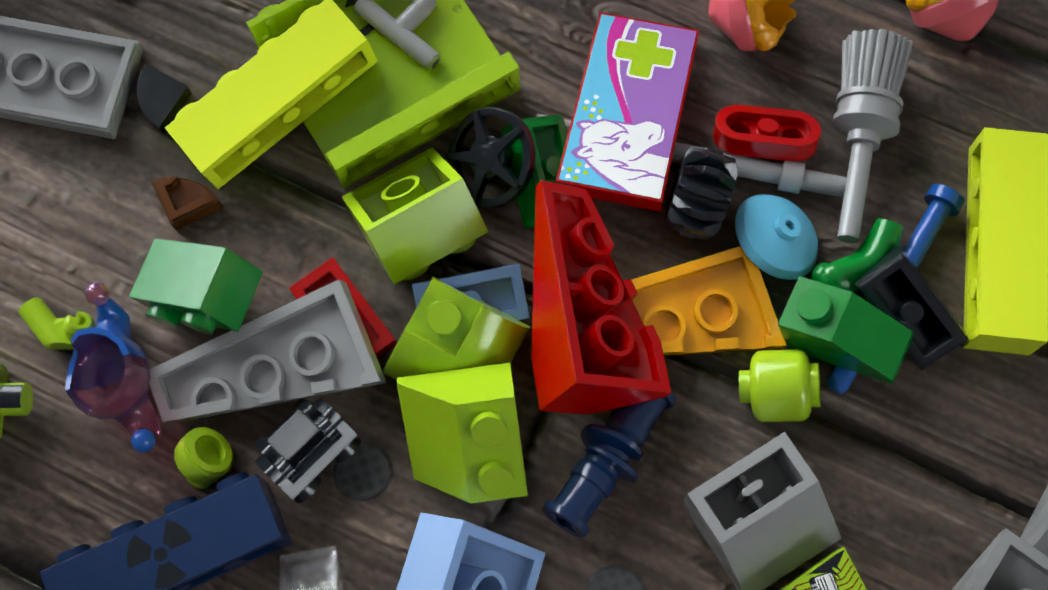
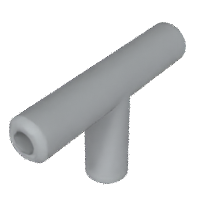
[354,0,441,70]

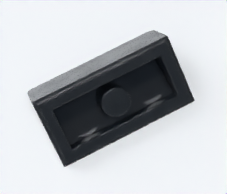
[855,245,969,370]

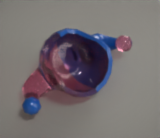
[65,282,161,453]

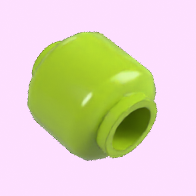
[739,349,821,422]

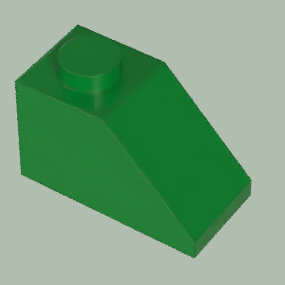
[778,276,914,384]

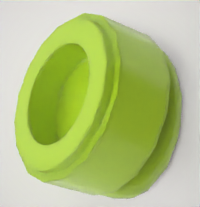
[174,427,233,489]

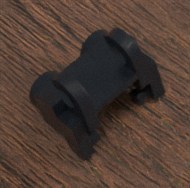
[254,398,361,503]

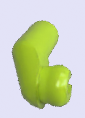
[18,297,95,350]

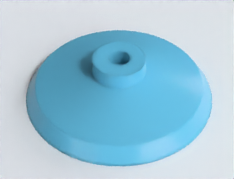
[735,194,818,280]

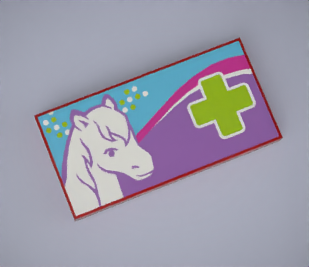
[555,12,700,212]

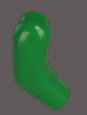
[811,218,904,293]

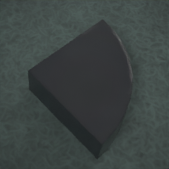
[137,64,192,134]

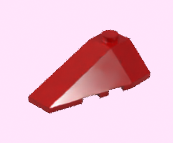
[531,180,672,415]

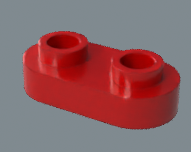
[713,105,821,161]

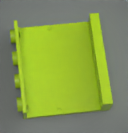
[246,0,521,189]

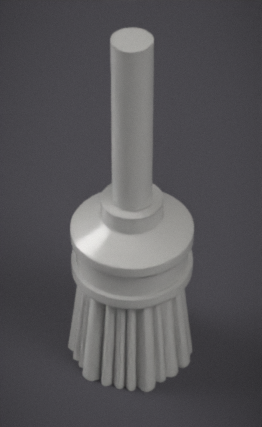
[832,29,914,243]

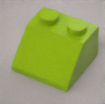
[342,147,489,285]
[397,362,528,503]

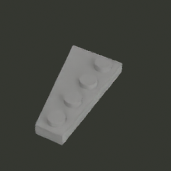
[145,279,387,423]

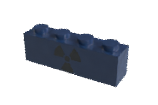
[40,472,292,590]

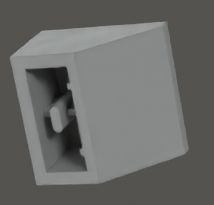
[681,432,842,590]

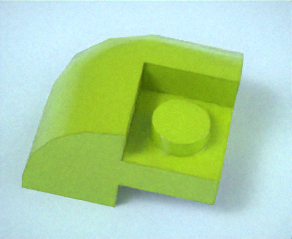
[382,277,530,380]

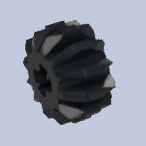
[665,146,739,241]

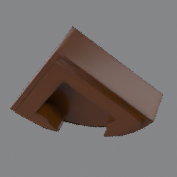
[151,176,223,230]

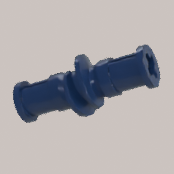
[542,391,677,538]

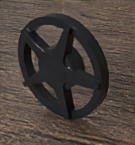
[446,107,536,207]

